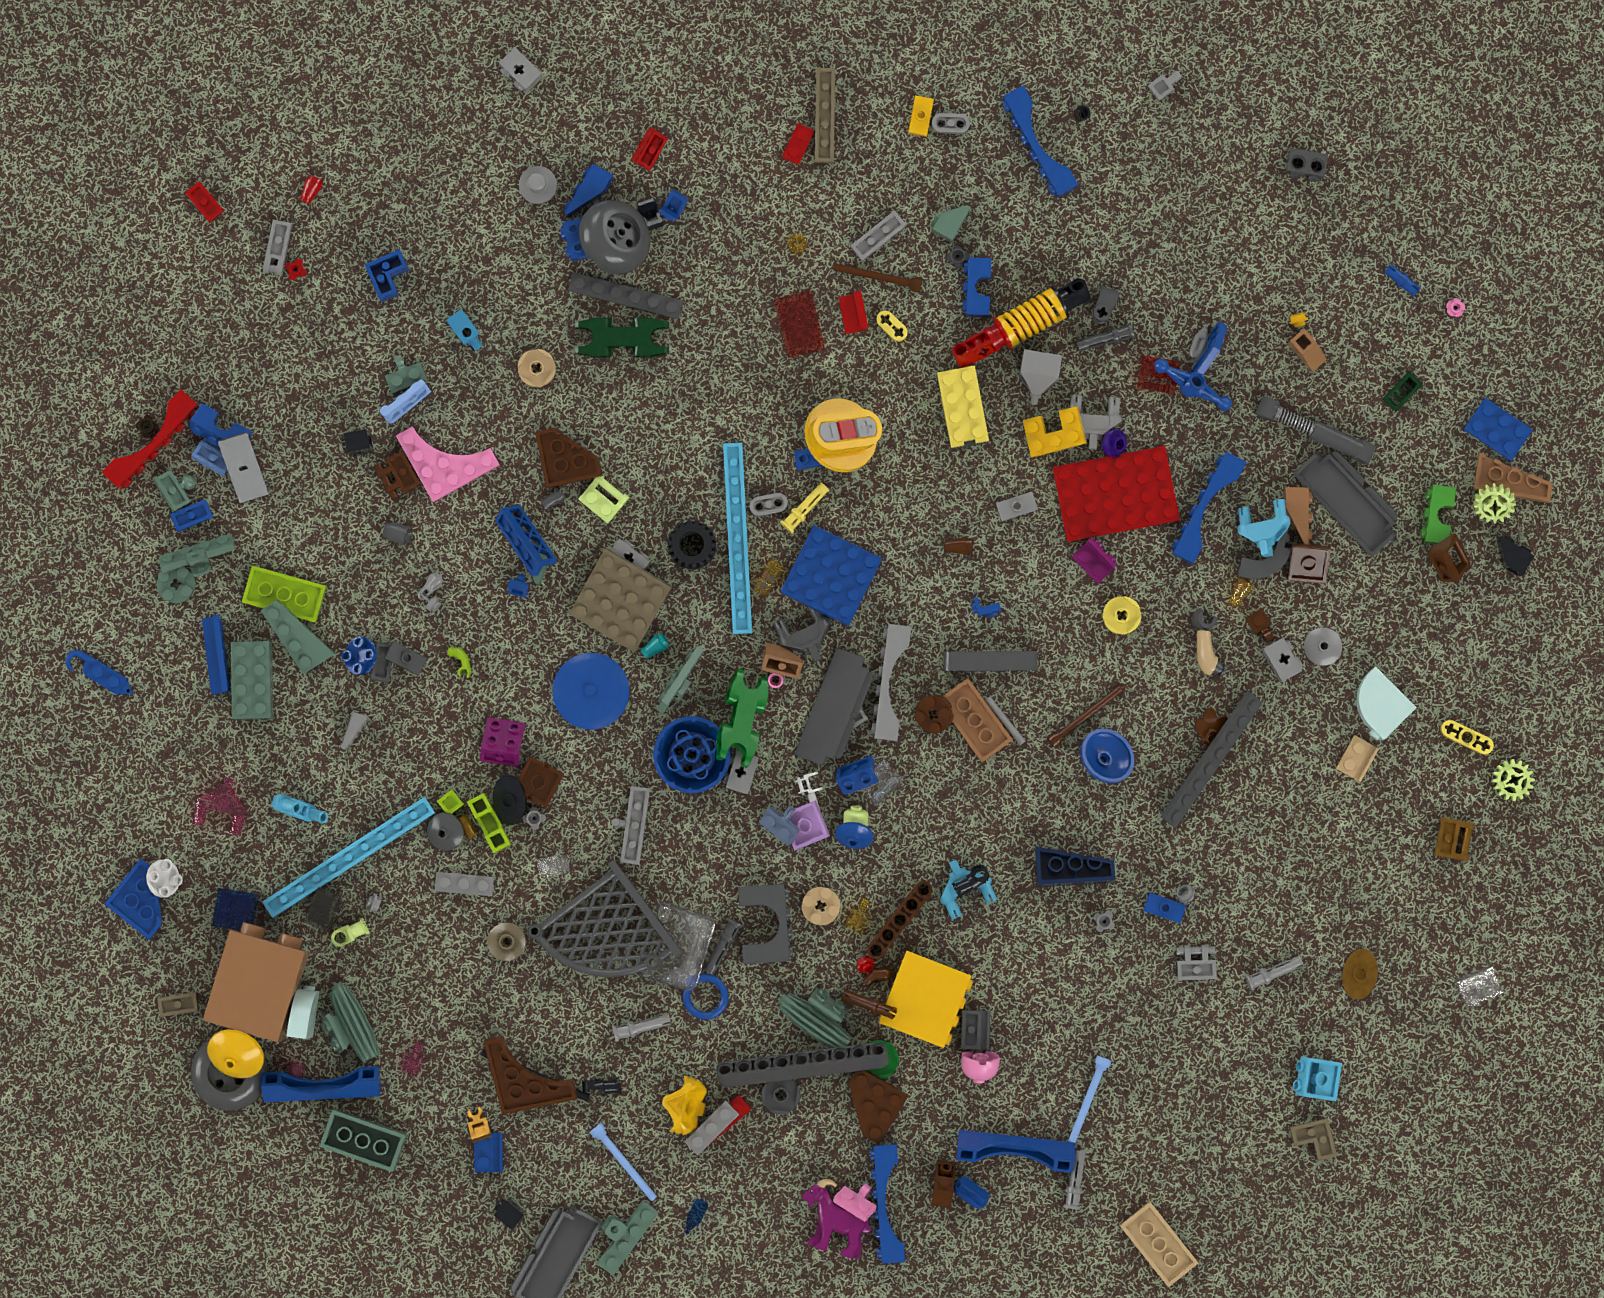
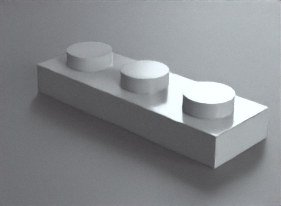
[850,210,907,261]
[434,872,494,896]
[684,1101,739,1156]

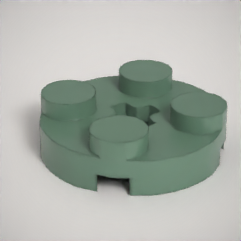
[157,567,196,604]

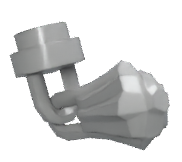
[418,573,443,612]

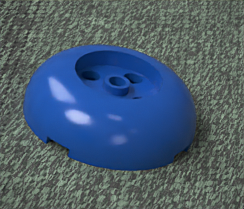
[653,716,730,793]

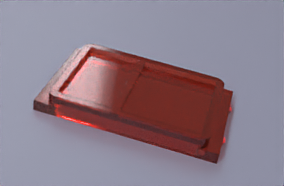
[774,290,825,358]

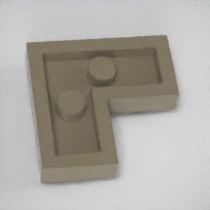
[1289,1118,1337,1161]

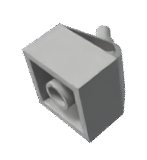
[1019,349,1062,405]

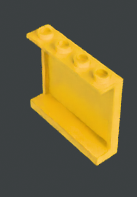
[878,950,973,1048]

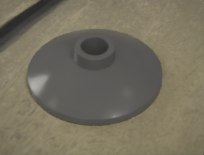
[427,813,464,851]

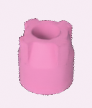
[768,673,783,688]

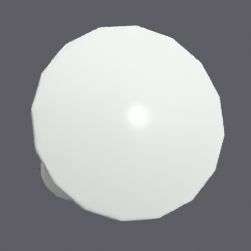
[146,859,183,898]

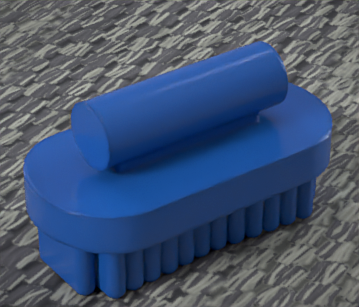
[954,1176,990,1209]

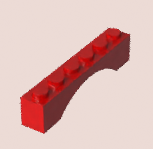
[101,389,200,490]

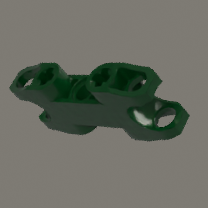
[575,318,669,358]

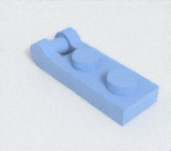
[380,379,431,424]

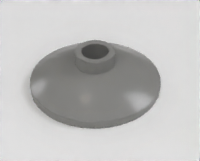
[1304,627,1342,666]

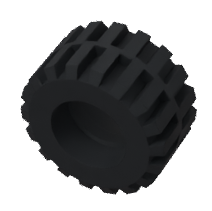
[668,520,716,570]

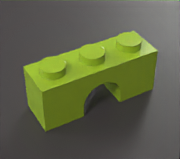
[467,793,512,854]

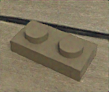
[157,992,199,1017]

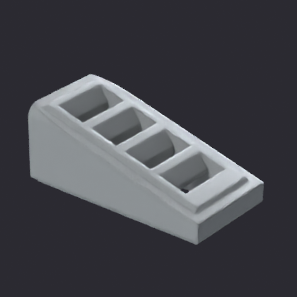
[341,712,369,750]

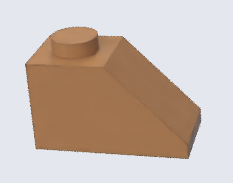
[761,643,803,679]

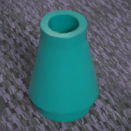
[640,633,670,659]

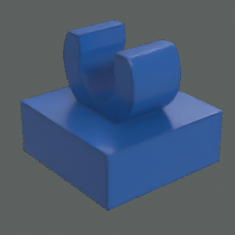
[508,573,529,598]

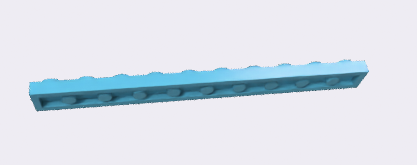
[723,443,752,635]
[262,797,435,918]

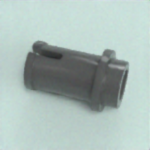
[540,489,566,511]

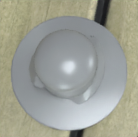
[519,166,557,204]

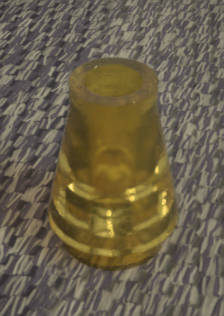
[1228,578,1253,607]

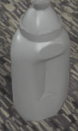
[1189,324,1209,359]

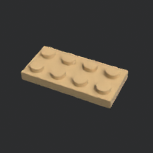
[1119,1201,1198,1287]

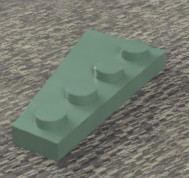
[261,600,336,674]

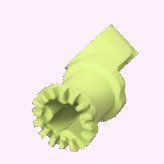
[331,918,370,947]

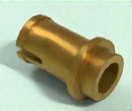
[458,814,478,840]

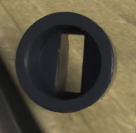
[1074,105,1090,121]

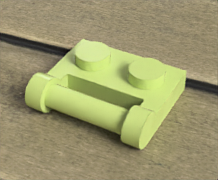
[578,476,630,524]

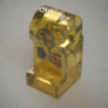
[753,558,785,597]

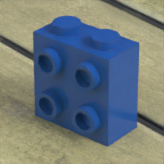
[560,217,590,262]

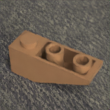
[1284,487,1312,545]

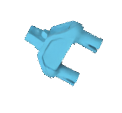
[1237,499,1290,557]
[271,793,328,824]
[940,860,998,920]

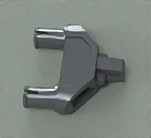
[773,607,830,662]

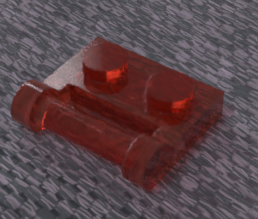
[1136,355,1180,396]

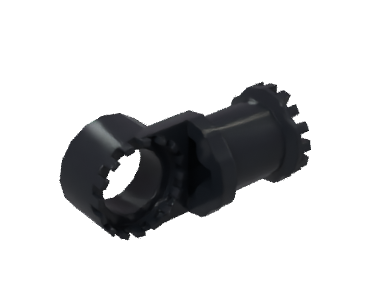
[952,865,990,899]
[582,1077,621,1097]

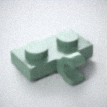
[385,355,427,394]

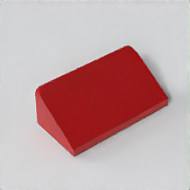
[630,128,668,171]

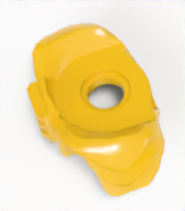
[662,1076,707,1135]

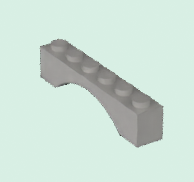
[871,624,911,742]

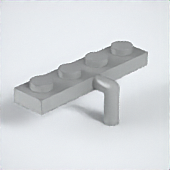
[611,786,650,865]

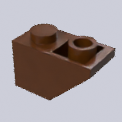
[931,1161,956,1208]

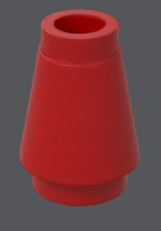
[300,174,323,204]

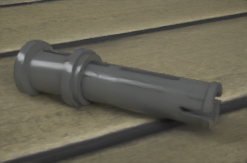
[1076,323,1135,352]
[703,917,743,975]

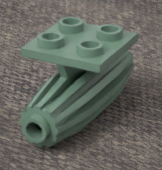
[321,983,380,1063]
[777,987,852,1048]

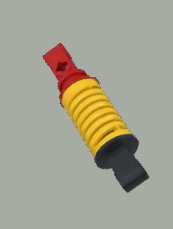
[952,278,1090,368]

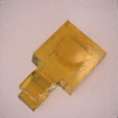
[844,898,870,933]

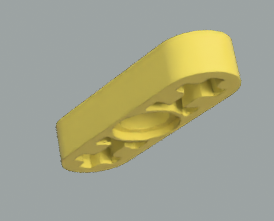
[1440,720,1494,754]

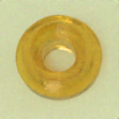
[788,234,807,253]

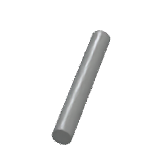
[984,696,1026,746]

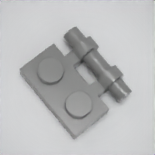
[1176,945,1217,980]

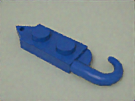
[65,650,134,695]

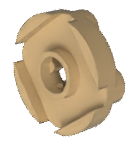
[518,349,556,388]
[802,887,840,925]

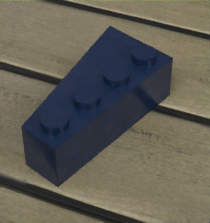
[1035,846,1116,888]

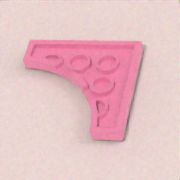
[396,427,500,502]

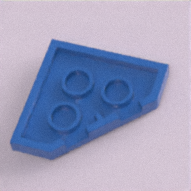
[104,858,162,940]

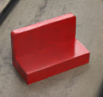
[839,290,868,334]

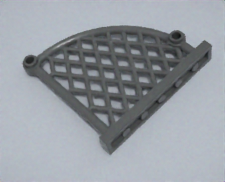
[527,860,684,977]

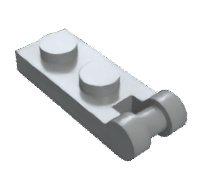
[263,220,293,276]

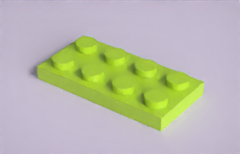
[242,566,327,623]

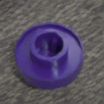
[1102,429,1127,457]

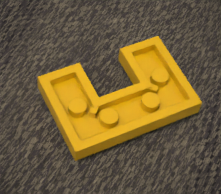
[1023,406,1087,458]

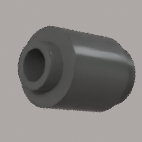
[383,522,413,545]

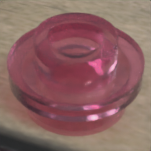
[286,1061,305,1077]

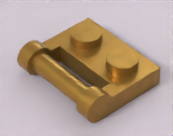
[1434,817,1475,862]

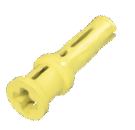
[780,482,829,534]

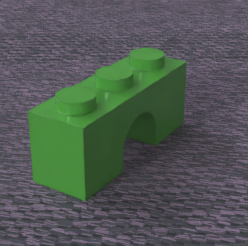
[1421,484,1456,545]

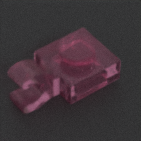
[399,1041,425,1077]

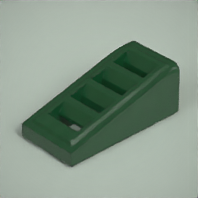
[1382,371,1423,412]

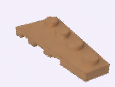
[1473,452,1553,503]

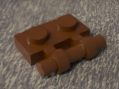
[374,451,421,500]

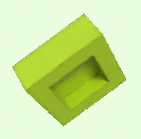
[437,789,464,814]

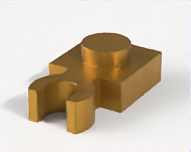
[468,1107,492,1143]

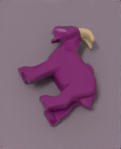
[802,1179,872,1260]

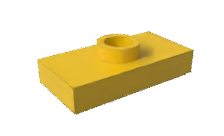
[908,95,934,137]

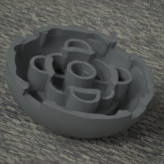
[579,200,651,275]
[191,1038,269,1111]

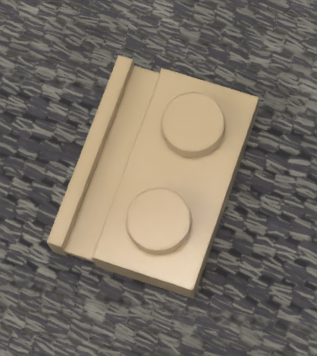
[1336,735,1379,782]

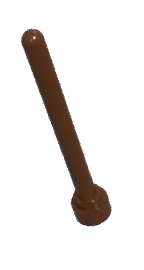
[832,263,923,293]
[1046,685,1124,749]

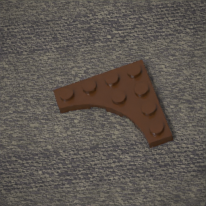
[484,1036,578,1114]

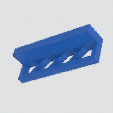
[495,505,557,577]
[202,615,231,695]

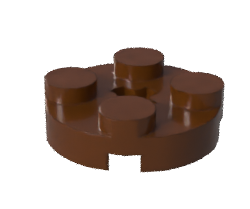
[914,694,954,734]

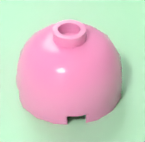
[961,1050,1000,1083]

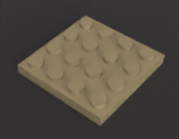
[569,548,672,652]

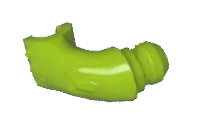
[447,647,471,678]

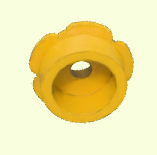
[1290,312,1308,327]

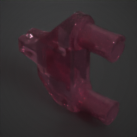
[192,777,249,836]

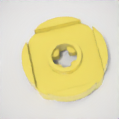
[1102,596,1141,635]

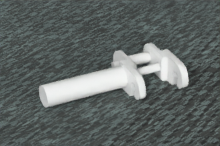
[794,771,823,809]

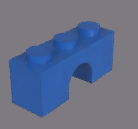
[962,257,991,318]
[189,403,252,446]

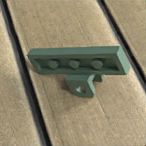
[159,533,236,577]
[657,646,704,714]
[597,1200,659,1275]

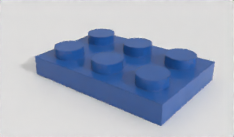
[1463,398,1533,462]

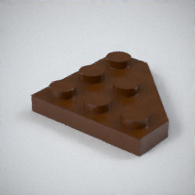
[535,428,603,488]
[849,1070,909,1145]

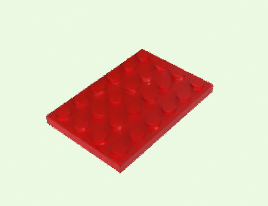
[1052,446,1180,542]

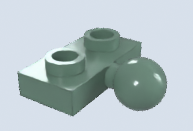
[153,470,196,513]

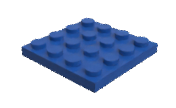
[780,525,882,627]

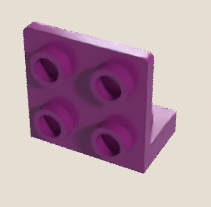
[1071,538,1117,585]
[480,717,525,767]

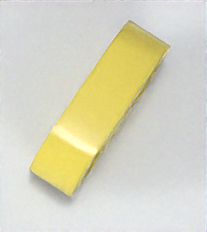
[876,311,907,342]

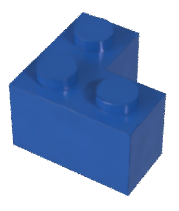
[364,249,409,303]

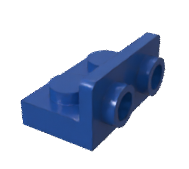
[836,755,879,795]

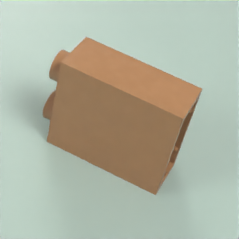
[203,922,309,1042]

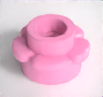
[1446,298,1465,317]

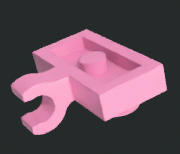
[833,1183,877,1222]

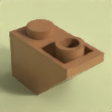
[1287,329,1327,372]

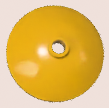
[207,1029,264,1078]

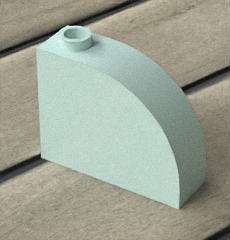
[1356,667,1417,741]
[287,985,319,1039]

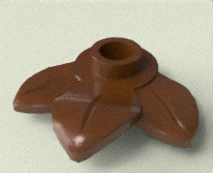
[1195,707,1228,745]

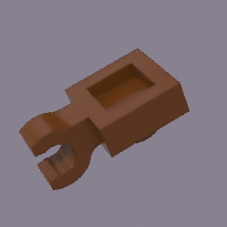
[1245,608,1274,643]

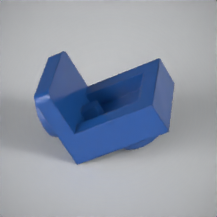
[659,189,690,221]
[971,597,1001,618]

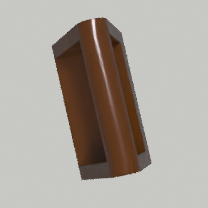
[1427,534,1471,583]

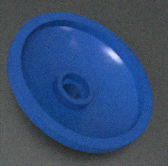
[1080,729,1134,783]

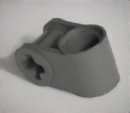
[1093,286,1120,325]

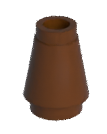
[945,536,973,555]

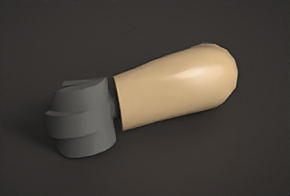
[1191,608,1228,677]

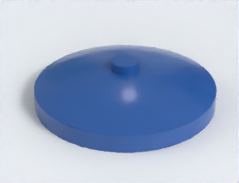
[553,653,630,730]

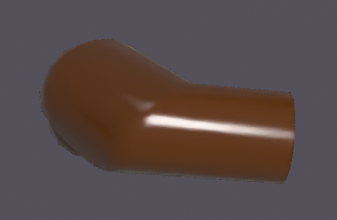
[863,968,892,987]

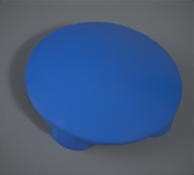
[342,636,377,675]

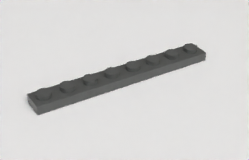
[1160,691,1263,828]

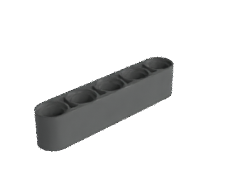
[943,651,1038,672]

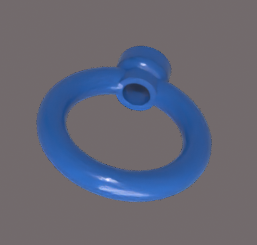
[680,973,729,1020]

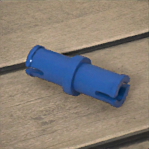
[1384,264,1421,297]

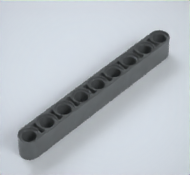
[716,1042,889,1087]

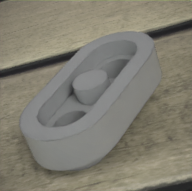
[932,113,970,134]
[750,493,788,517]

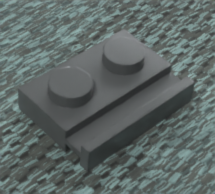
[961,1010,990,1050]

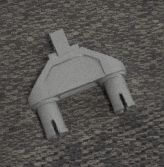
[1070,395,1122,450]

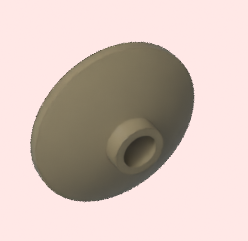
[487,923,526,961]

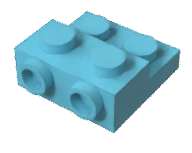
[1293,1056,1342,1101]

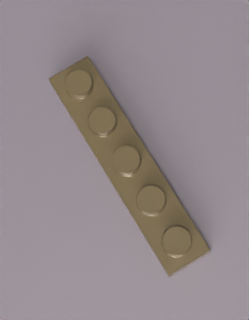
[815,68,835,163]

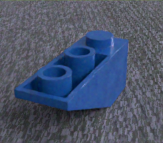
[564,164,613,217]

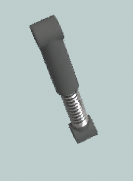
[1255,396,1376,465]

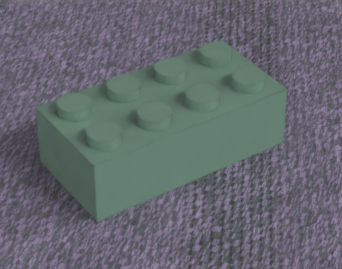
[231,641,274,720]
[319,1109,408,1172]

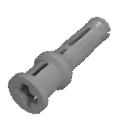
[1245,955,1304,991]
[612,1013,671,1042]
[1063,1150,1086,1210]

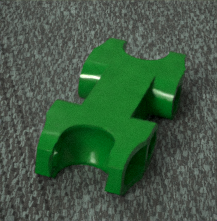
[716,669,768,768]

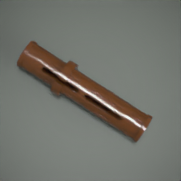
[841,989,897,1019]

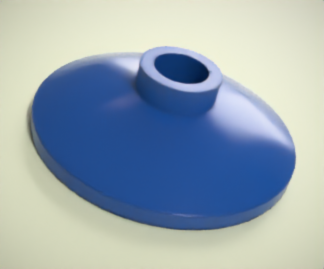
[835,822,874,849]

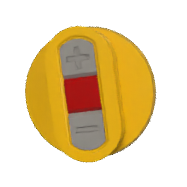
[804,398,882,472]

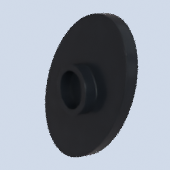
[493,775,526,825]

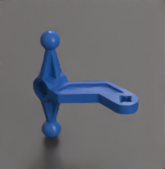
[1154,321,1232,411]

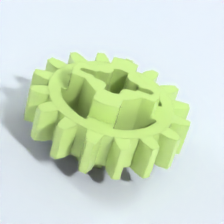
[1473,483,1516,524]
[1491,759,1535,801]

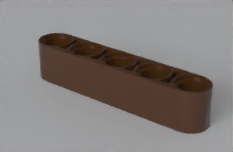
[867,881,932,959]

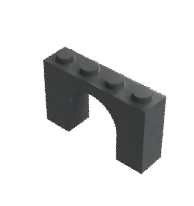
[738,884,793,964]

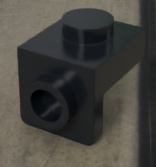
[637,198,664,231]

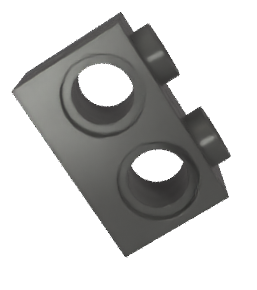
[1285,148,1328,182]

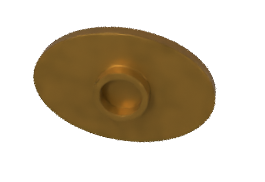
[1342,949,1378,1000]

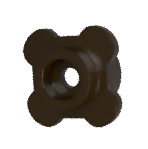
[136,415,159,438]

